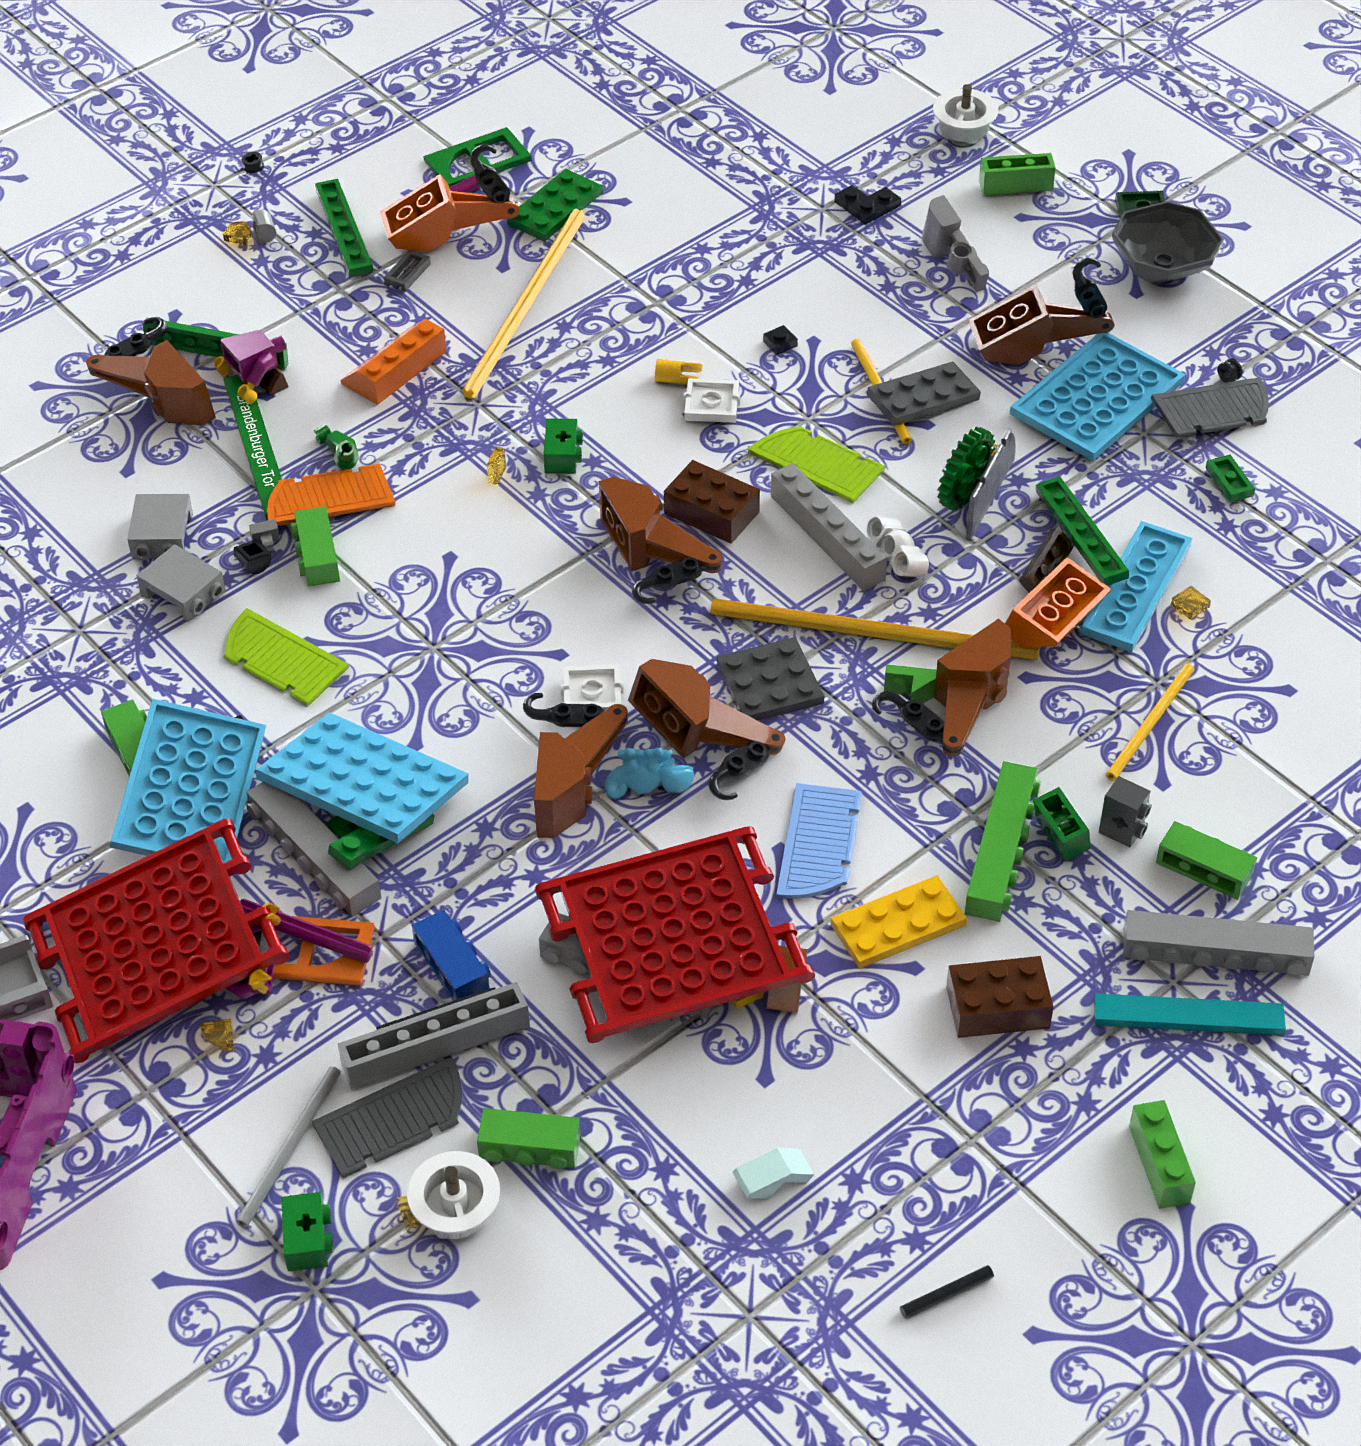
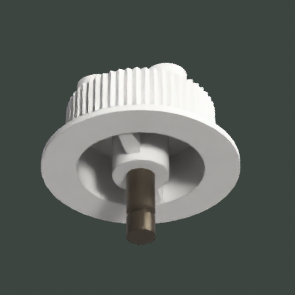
[933,84,998,144]
[407,1151,500,1240]

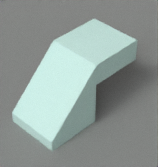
[732,1148,815,1199]

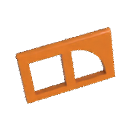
[274,916,375,986]

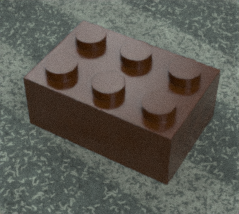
[664,460,760,544]
[946,956,1054,1038]

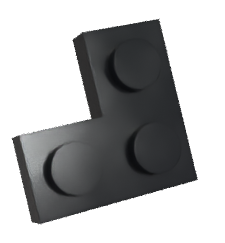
[834,185,902,225]

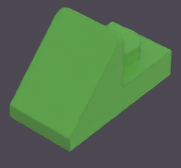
[884,664,936,704]

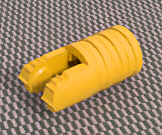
[655,359,703,385]

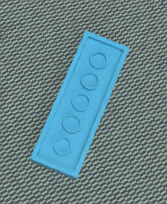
[1080,521,1192,652]

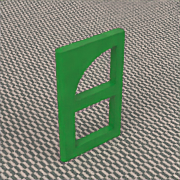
[423,127,532,187]

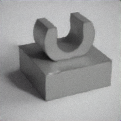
[249,519,279,552]

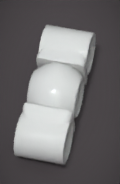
[866,517,929,577]

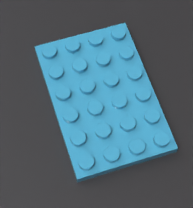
[1010,333,1185,461]
[110,699,266,863]
[256,712,469,843]

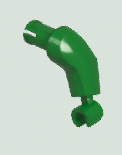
[313,425,359,470]

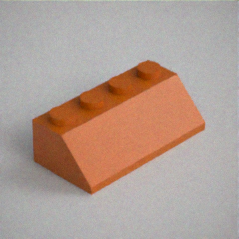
[340,319,446,405]
[1005,558,1111,648]

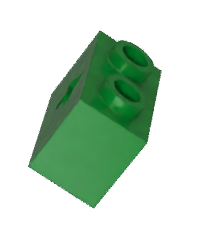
[543,418,583,474]
[1033,787,1091,862]
[281,1192,333,1272]

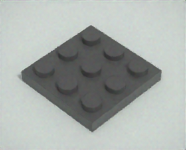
[717,637,824,721]

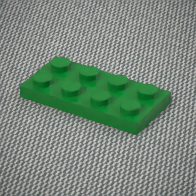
[507,168,603,242]

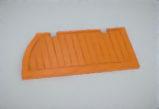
[267,464,395,526]

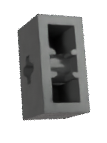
[1098,776,1152,847]

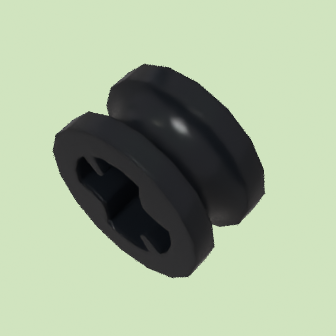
[241,152,264,173]
[1217,358,1243,383]

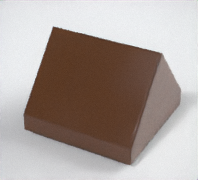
[259,367,289,395]

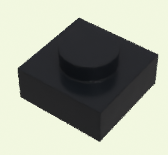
[763,325,798,355]

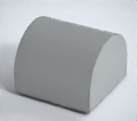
[253,210,276,244]

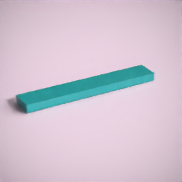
[1094,993,1286,1036]

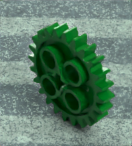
[937,427,995,511]

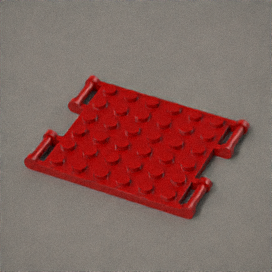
[23,819,290,1063]
[534,826,815,1043]

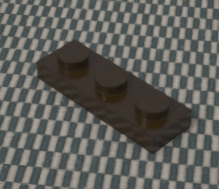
[1019,526,1074,593]

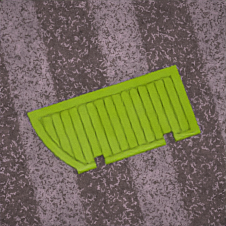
[748,426,886,503]
[223,608,349,706]

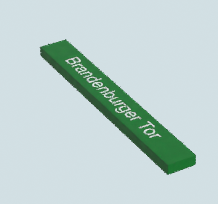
[223,375,282,520]

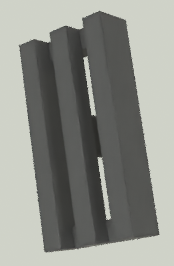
[384,250,431,292]

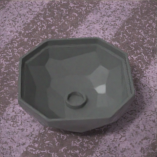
[1112,201,1224,285]

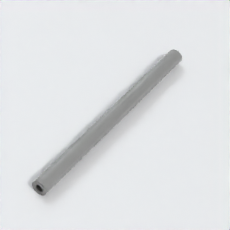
[236,1066,341,1228]

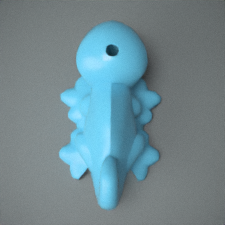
[604,748,694,800]

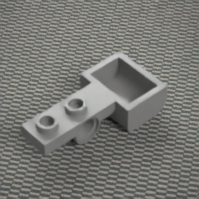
[922,195,989,292]

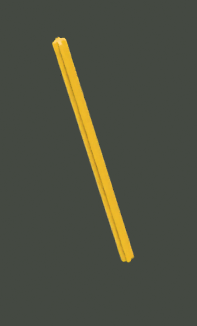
[462,209,585,399]
[711,598,1040,660]

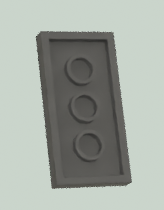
[867,361,981,426]

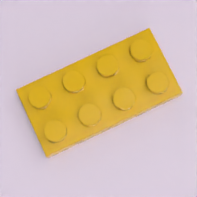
[831,875,967,969]

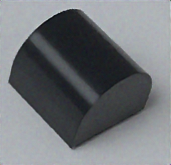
[233,539,271,575]

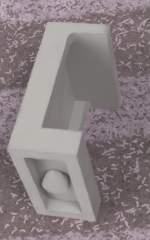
[127,494,193,559]
[136,544,225,622]
[0,935,53,1021]

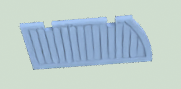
[776,783,862,899]

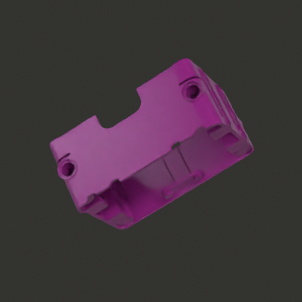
[0,1019,77,1270]

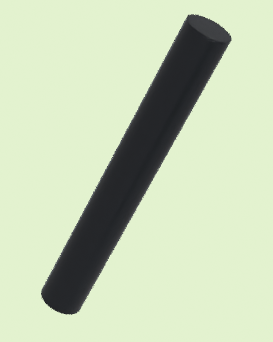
[900,1265,994,1319]

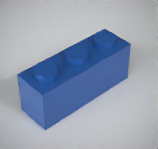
[412,910,491,1001]

